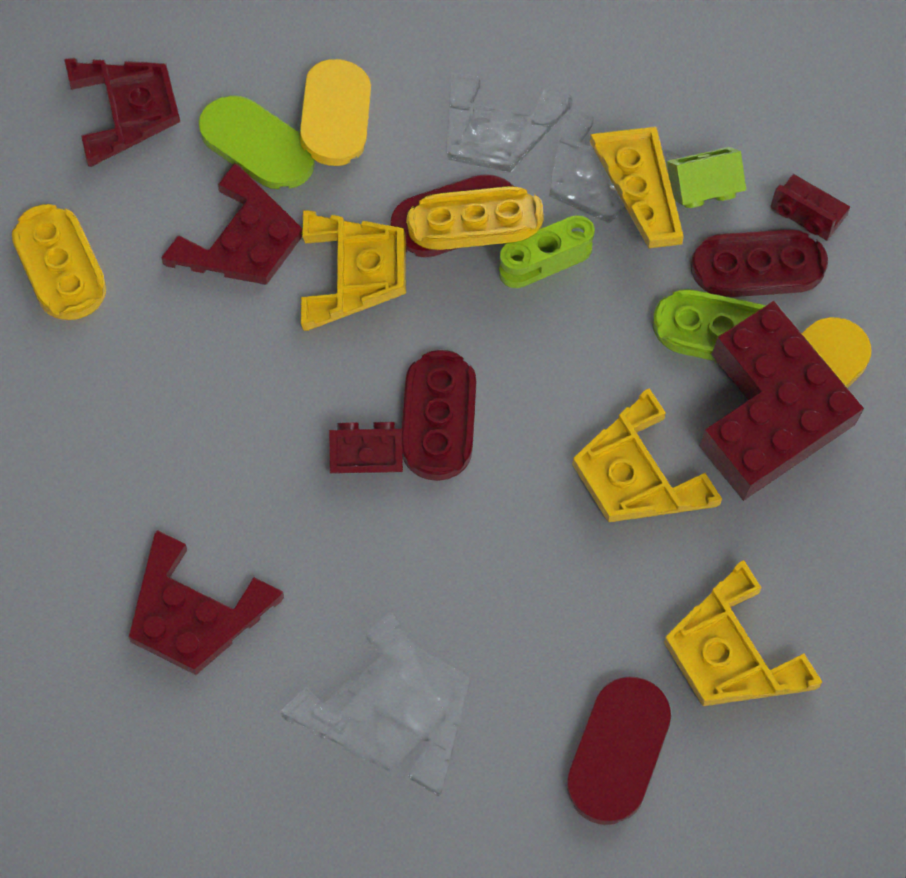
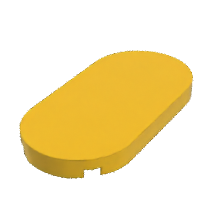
[299,59,371,166]
[407,186,544,250]
[12,204,106,320]
[802,317,871,388]

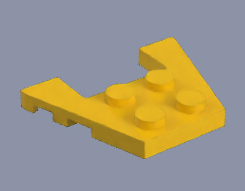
[301,210,406,331]
[572,388,722,523]
[664,560,822,706]

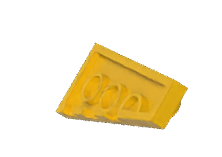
[590,127,684,248]

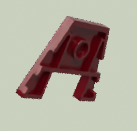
[64,58,180,167]
[161,163,303,285]
[129,530,284,675]

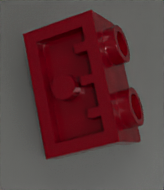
[770,174,850,241]
[329,422,403,474]

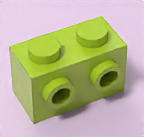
[667,147,746,208]

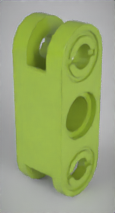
[499,215,595,288]

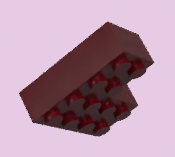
[699,301,864,501]

